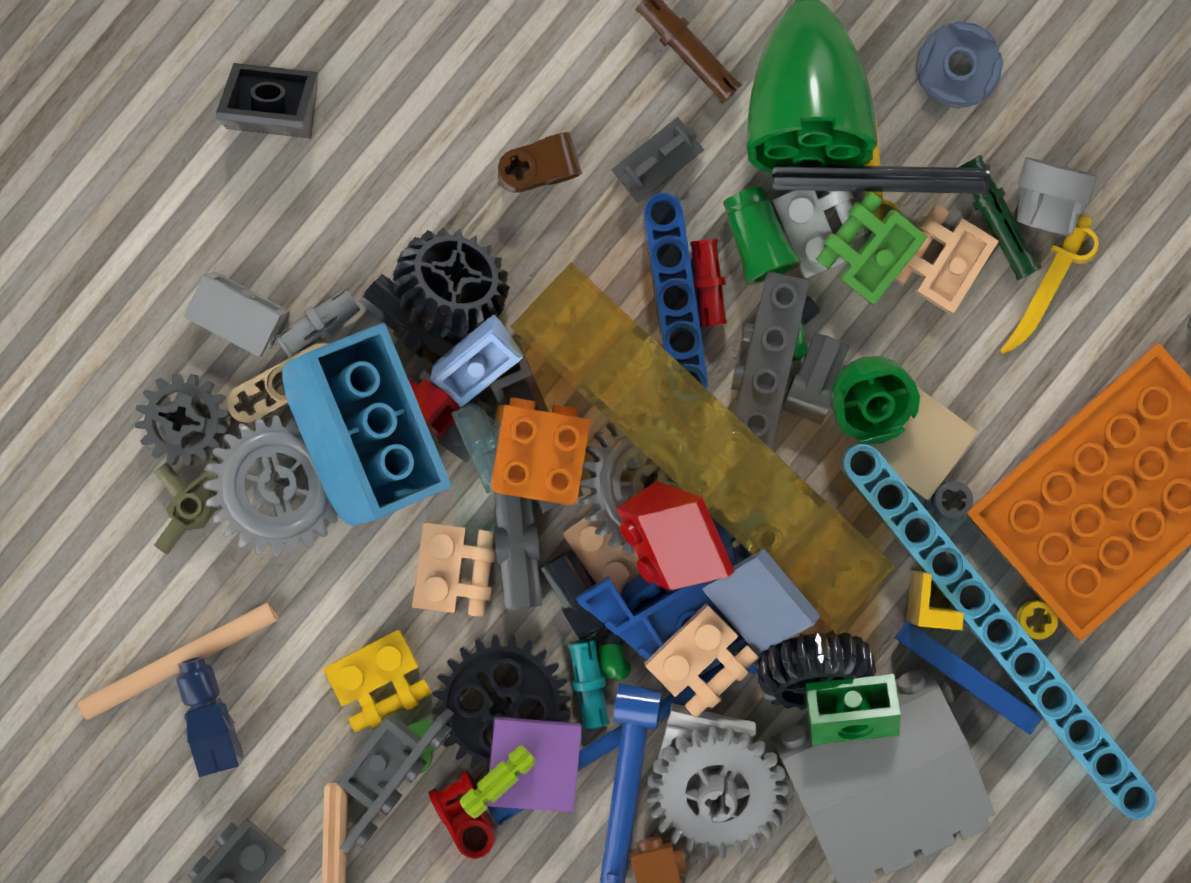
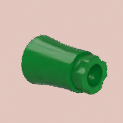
[723,187,802,285]

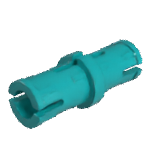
[568,638,610,729]

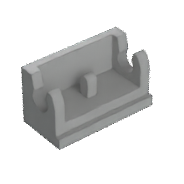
[184,271,290,357]

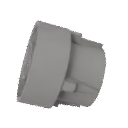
[1016,157,1097,235]

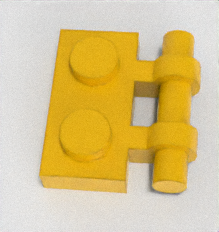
[323,628,432,733]

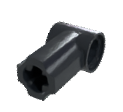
[541,549,606,641]

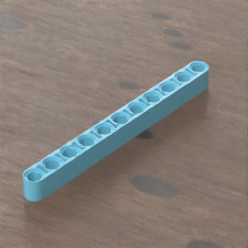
[839,443,1157,820]

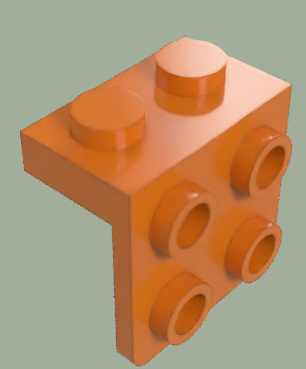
[490,397,591,505]

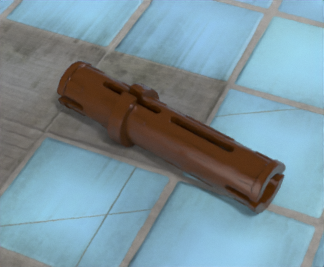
[635,0,742,104]

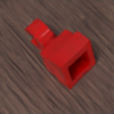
[406,375,463,440]

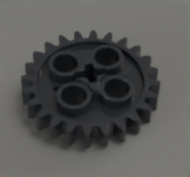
[431,634,571,773]

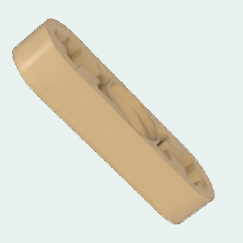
[227,343,327,423]

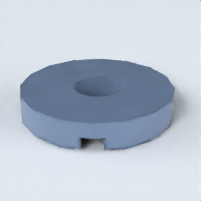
[916,21,1003,109]

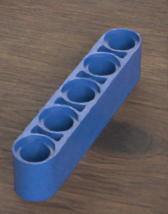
[643,193,708,404]

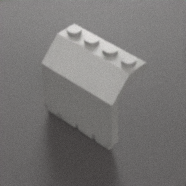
[771,666,995,883]

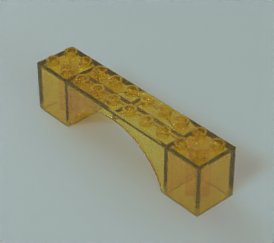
[510,262,896,632]

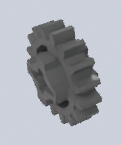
[135,373,231,466]

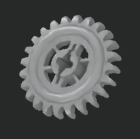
[203,415,338,557]
[647,727,789,859]

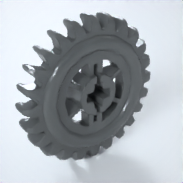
[579,413,707,554]

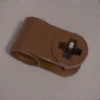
[498,132,582,193]

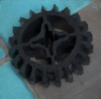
[392,227,510,341]
[757,631,876,711]

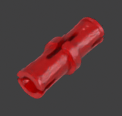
[690,238,727,327]

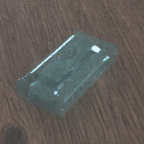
[451,402,498,494]

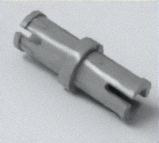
[274,288,360,358]

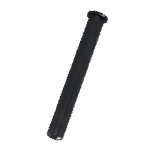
[772,163,990,198]

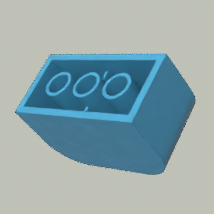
[283,322,452,526]

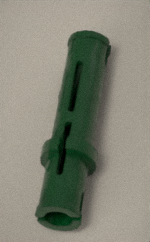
[959,155,1042,281]

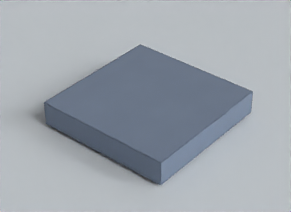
[702,549,821,654]

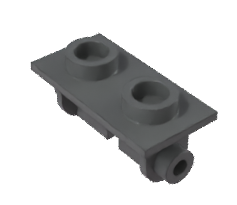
[611,117,704,203]

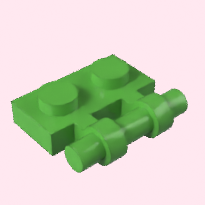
[816,191,928,305]

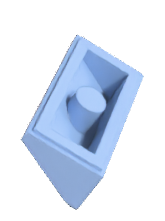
[430,315,523,407]

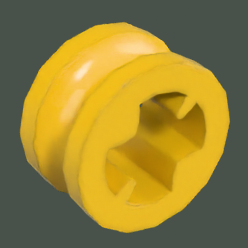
[1016,600,1058,640]

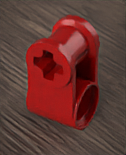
[428,771,497,859]

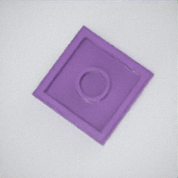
[487,717,582,812]

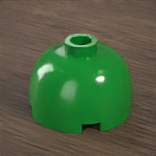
[830,356,920,444]

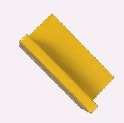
[906,570,964,631]

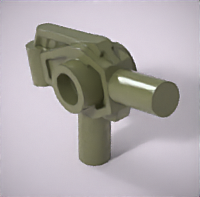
[154,458,221,554]

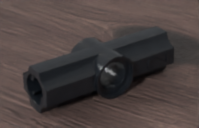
[359,274,461,365]

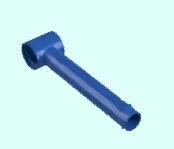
[600,684,663,883]

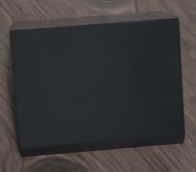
[216,63,318,139]

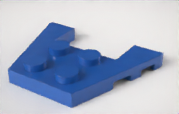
[576,508,749,675]

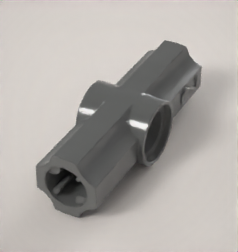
[493,491,542,609]

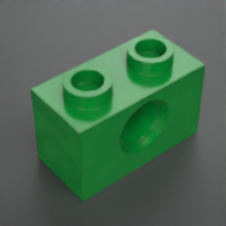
[806,674,901,745]

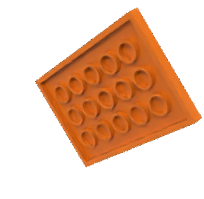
[966,342,1191,642]

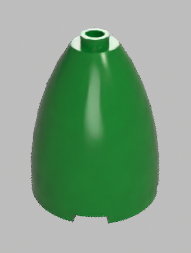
[747,0,878,174]

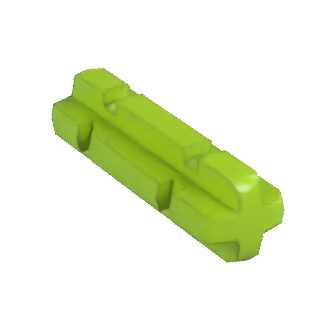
[460,745,536,818]

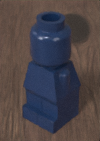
[176,656,244,777]

